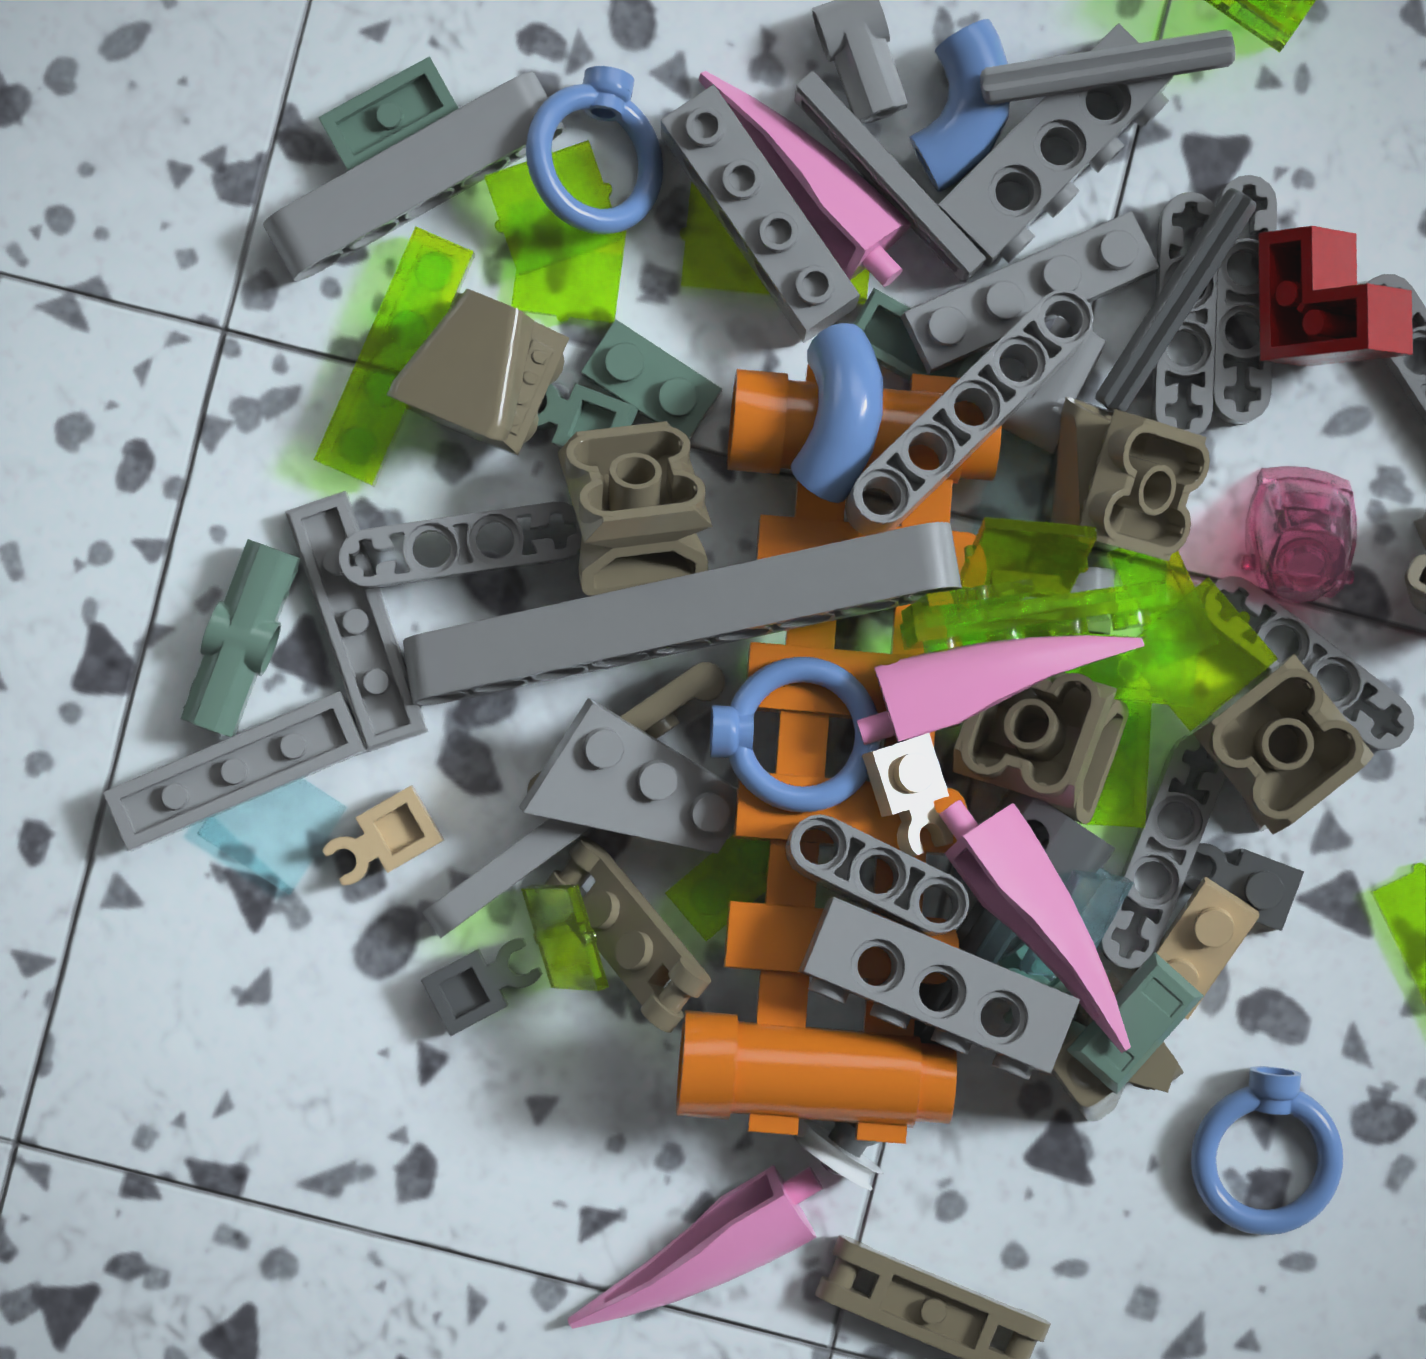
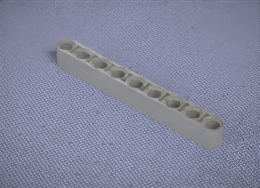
[403,522,962,705]

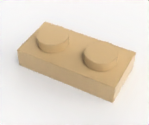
[1156,877,1259,1020]

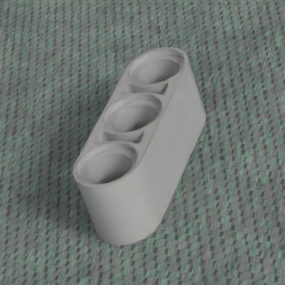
[785,814,969,936]

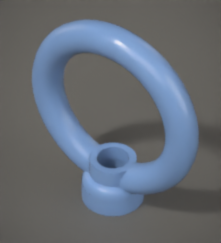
[526,66,663,234]
[710,657,880,812]
[1191,1066,1343,1235]

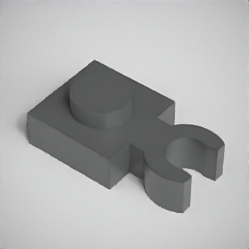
[1184,843,1304,931]
[421,938,543,1037]

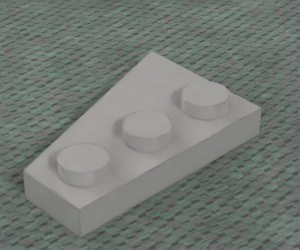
[519,698,738,853]

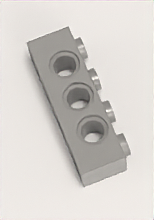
[938,23,1173,267]
[661,84,860,343]
[798,897,1080,1080]

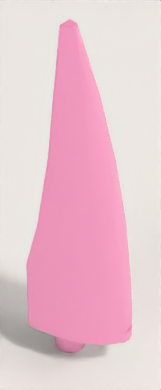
[698,71,911,287]
[856,635,1145,745]
[939,800,1131,1053]
[568,1165,823,1329]

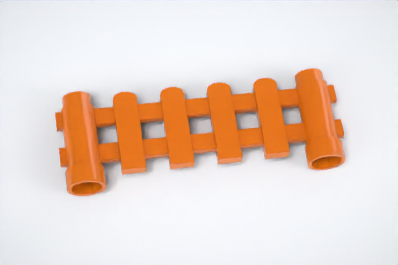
[676,364,1002,1144]

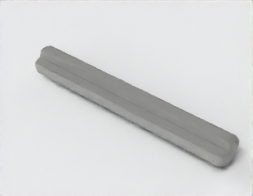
[980,29,1235,105]

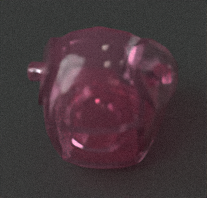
[1240,466,1357,604]

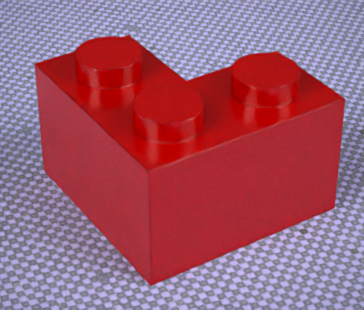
[1259,226,1413,367]

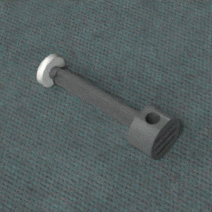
[793,789,1116,1190]

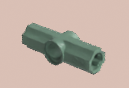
[180,539,301,737]

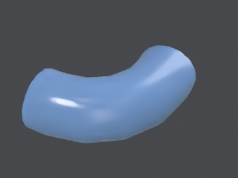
[909,19,1010,192]
[790,323,883,503]

